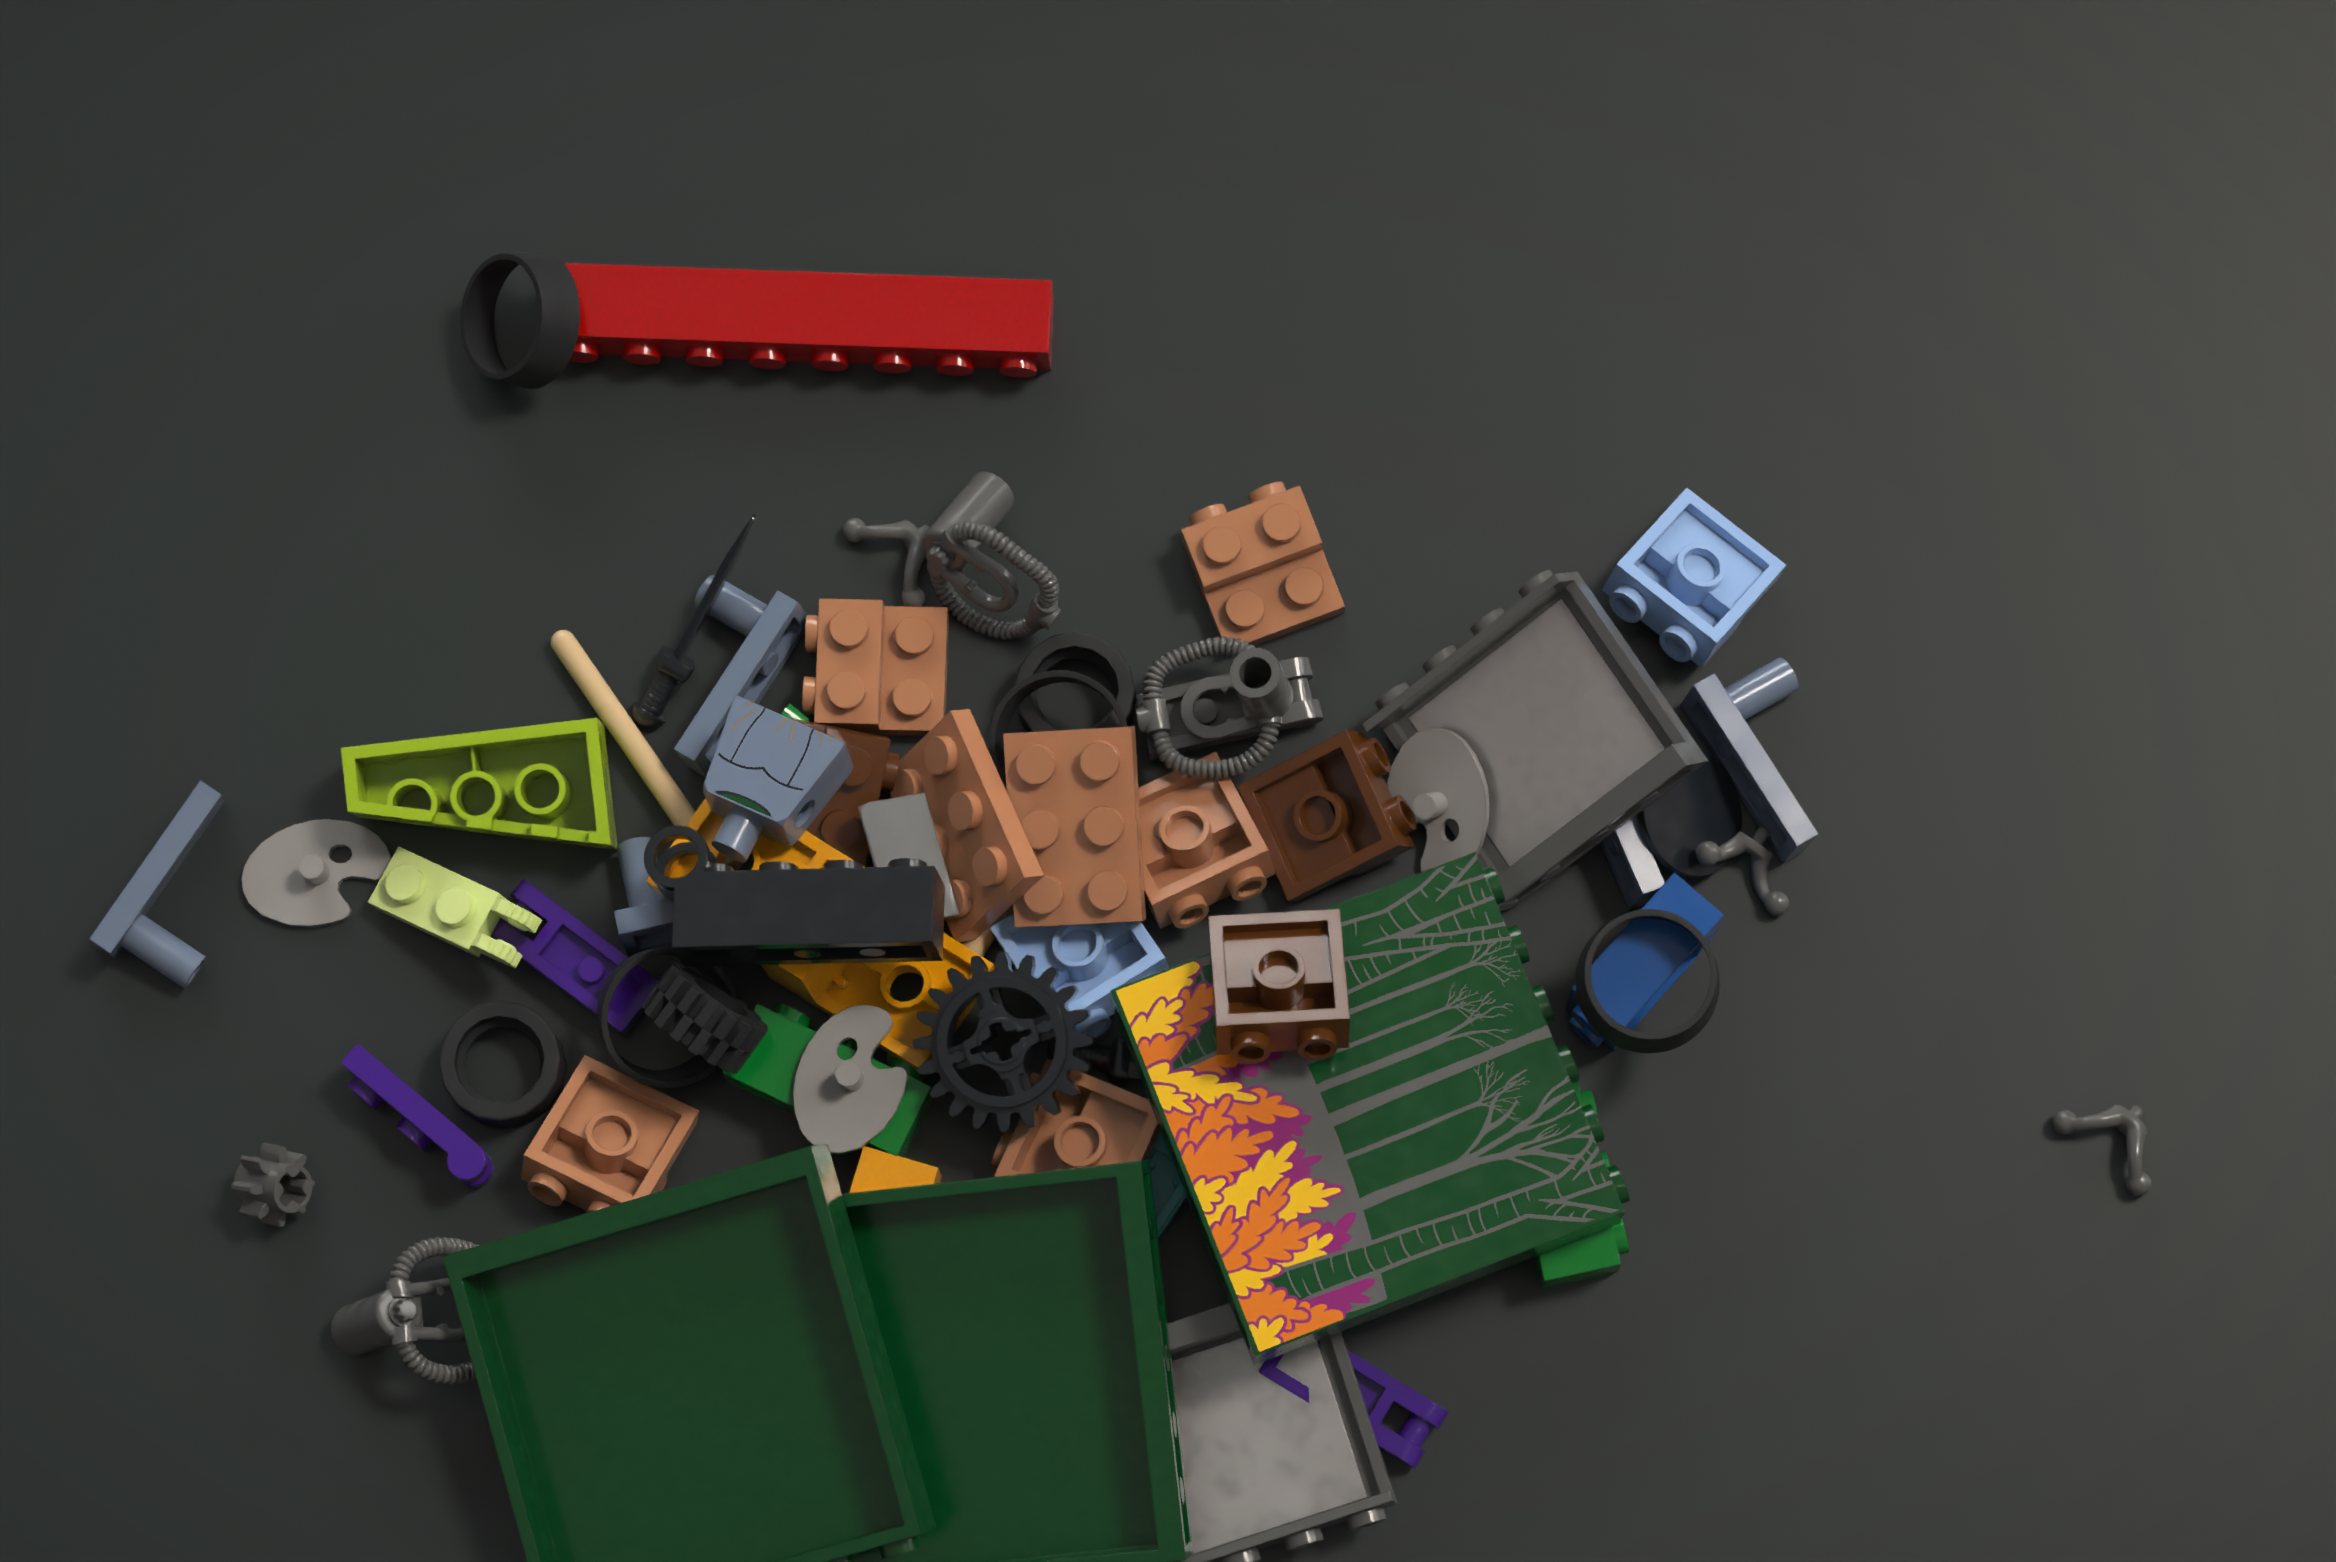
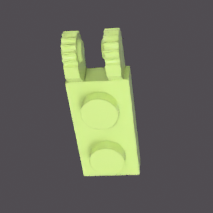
[368,846,542,968]

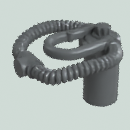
[923,471,1062,641]
[1136,636,1293,779]
[331,1237,479,1385]

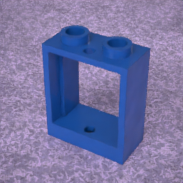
[1565,872,1724,1052]

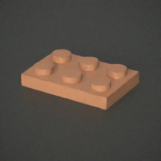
[889,709,1044,942]
[1003,726,1146,928]

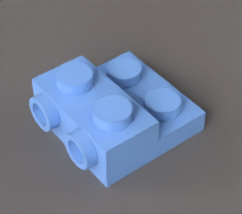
[1602,488,1786,668]
[990,913,1169,1039]

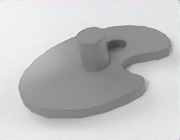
[1387,728,1490,872]
[241,819,392,928]
[793,1005,908,1154]

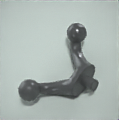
[843,518,930,607]
[1695,826,1789,916]
[2052,1105,2152,1196]

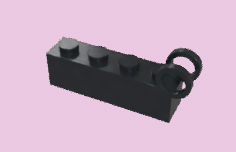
[644,825,945,967]

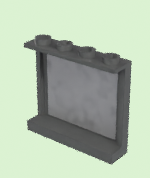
[1362,570,1708,911]
[1168,1303,1398,1562]

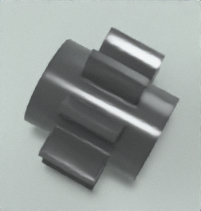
[231,1143,315,1227]

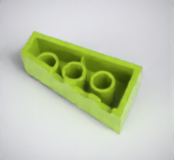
[341,718,618,850]

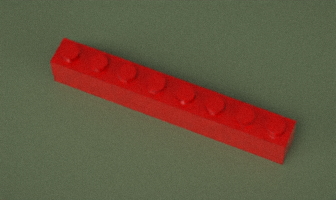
[564,263,1054,378]

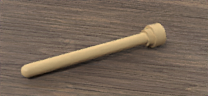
[550,630,744,871]

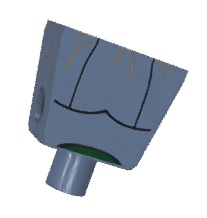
[703,695,854,862]

